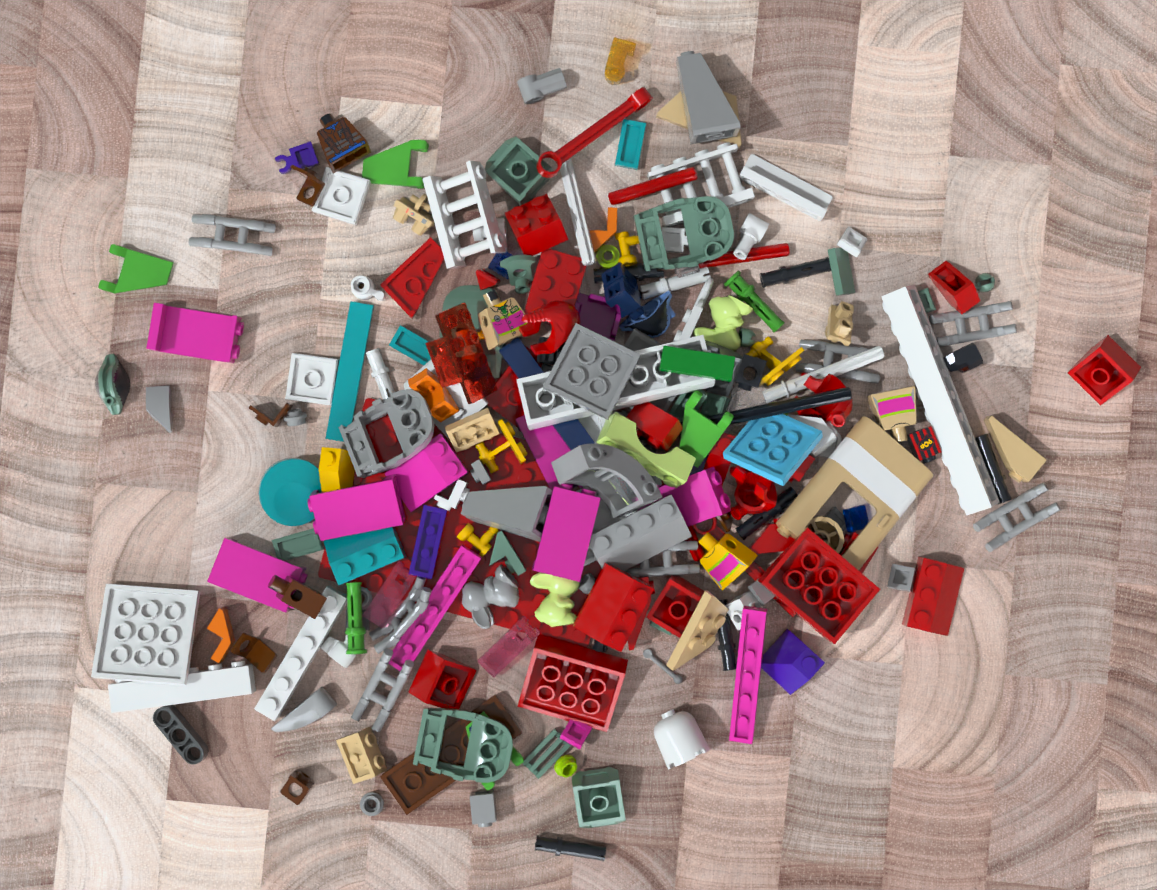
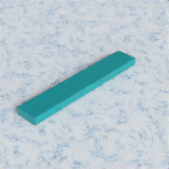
[325,301,374,442]

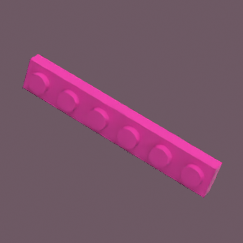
[389,544,482,671]
[729,606,768,744]

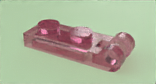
[363,561,417,628]
[477,616,540,678]

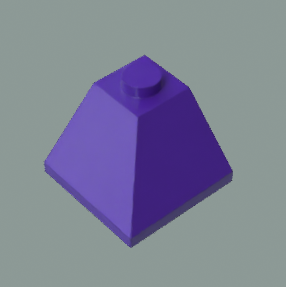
[761,629,825,695]

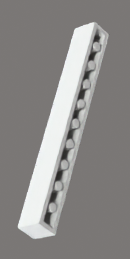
[881,284,1000,515]

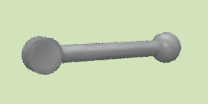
[643,649,683,684]

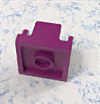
[575,293,621,342]

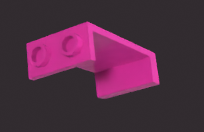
[146,303,244,364]
[516,415,586,490]
[633,467,731,527]
[308,474,406,541]
[532,484,601,582]
[207,537,308,613]

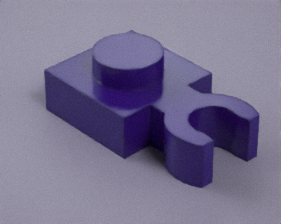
[275,141,320,174]

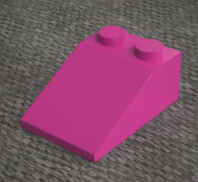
[385,433,469,512]

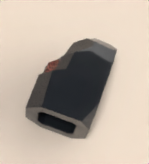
[943,342,983,373]

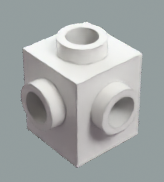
[725,591,763,630]

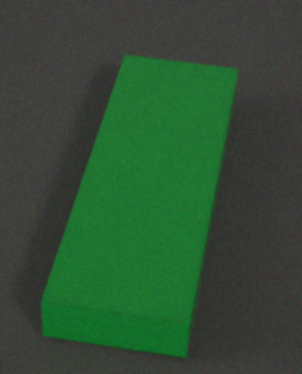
[660,346,735,382]

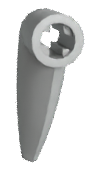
[271,686,337,732]

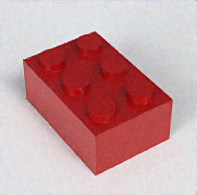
[524,249,587,325]

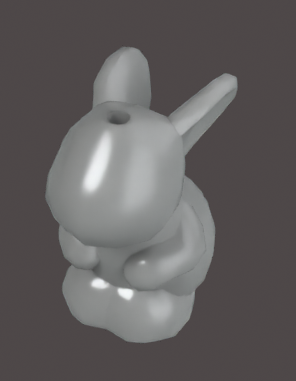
[462,564,519,629]

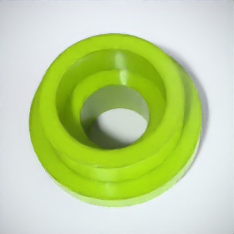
[596,245,620,268]
[554,755,577,778]

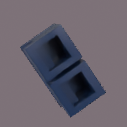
[602,262,644,320]

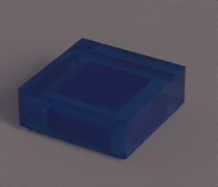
[843,505,869,533]

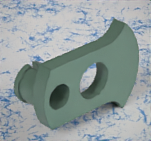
[500,255,536,294]

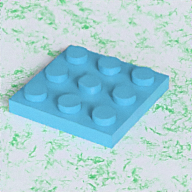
[723,414,823,486]

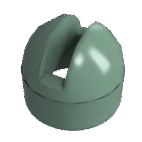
[975,273,995,292]
[738,328,756,347]

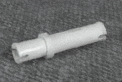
[640,267,711,300]
[365,348,395,399]

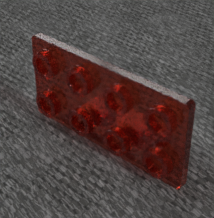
[425,302,497,404]

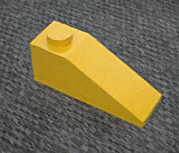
[319,447,355,492]

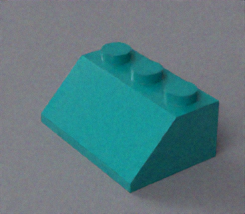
[324,527,407,586]

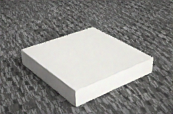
[312,167,371,226]
[285,353,339,405]

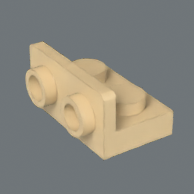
[445,408,499,453]
[336,727,387,784]

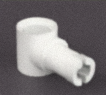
[733,213,769,260]

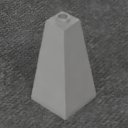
[676,51,741,145]
[461,486,553,542]

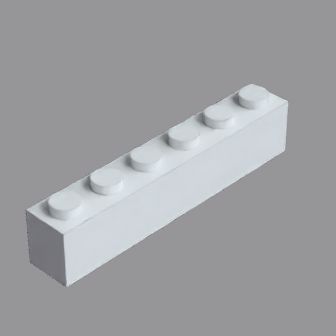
[254,585,347,721]
[108,660,256,713]

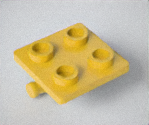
[746,336,804,387]
[475,419,527,474]

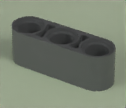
[153,705,209,765]

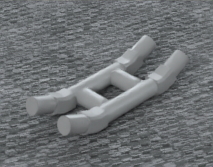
[189,214,276,256]
[929,301,1017,347]
[796,339,882,384]
[973,482,1061,552]
[625,541,700,577]
[369,577,431,654]
[351,649,414,733]

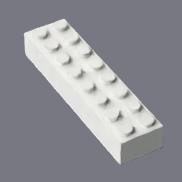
[516,335,715,430]

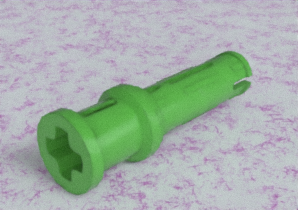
[723,270,785,333]
[345,582,367,654]

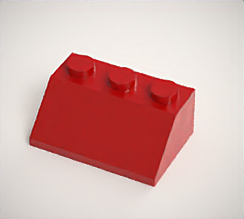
[902,557,965,636]
[573,563,654,652]

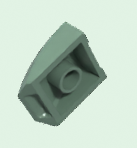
[485,136,553,205]
[572,766,626,828]

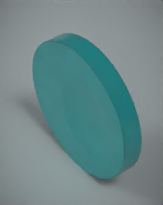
[258,458,322,526]

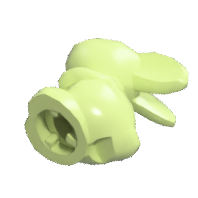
[693,295,753,351]
[530,572,580,627]

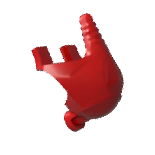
[519,300,581,355]
[794,372,853,427]
[730,465,777,520]

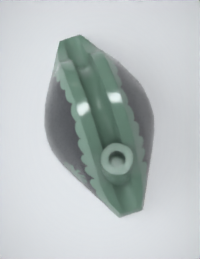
[95,354,130,415]

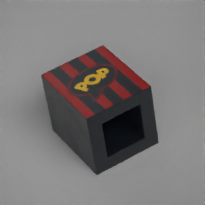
[907,426,941,464]

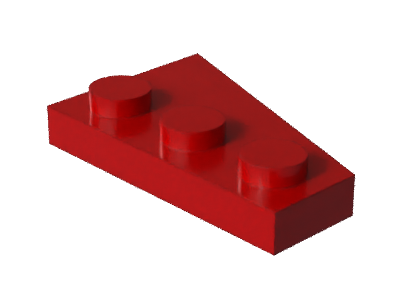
[380,237,445,320]
[484,345,542,428]

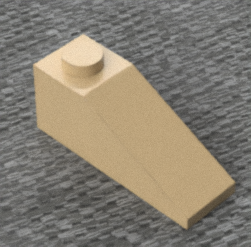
[983,416,1046,483]

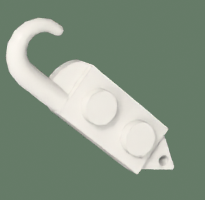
[673,278,714,342]

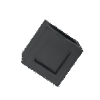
[734,354,767,392]

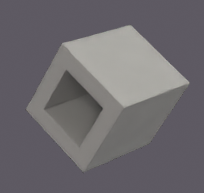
[470,790,497,827]

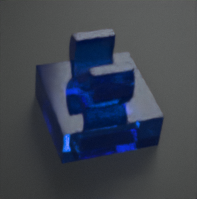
[488,252,514,280]

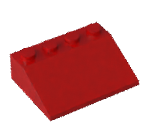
[758,527,880,644]
[517,634,628,732]

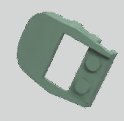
[633,196,734,271]
[439,285,505,378]
[413,708,513,783]

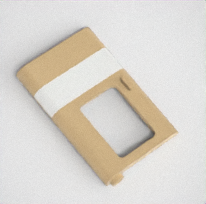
[776,416,933,570]

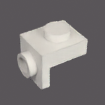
[434,479,470,511]

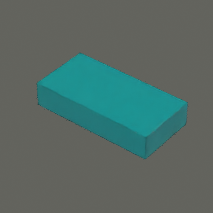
[615,119,646,170]
[389,325,441,366]

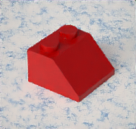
[1068,335,1141,406]
[646,575,705,638]
[408,650,477,709]

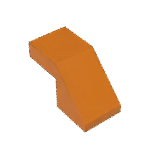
[589,207,617,254]
[408,368,459,422]
[207,607,235,663]

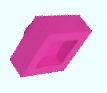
[560,719,592,749]

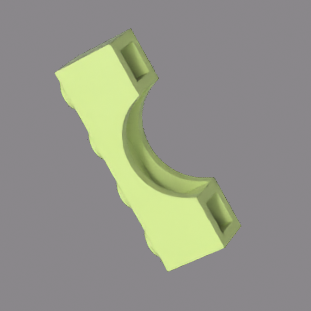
[596,412,696,488]

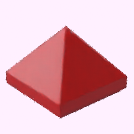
[476,268,501,290]

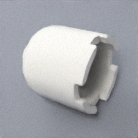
[654,709,710,770]

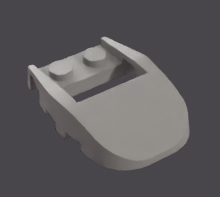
[338,389,434,478]

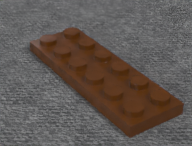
[380,694,522,815]

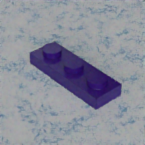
[408,505,447,579]

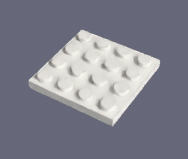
[91,584,200,686]

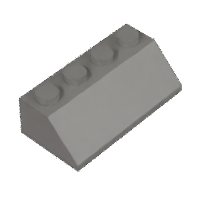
[589,494,692,571]

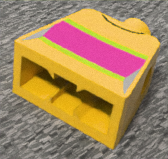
[698,532,758,591]

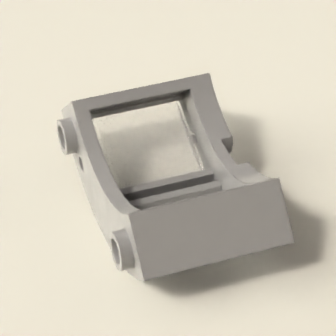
[551,443,662,518]

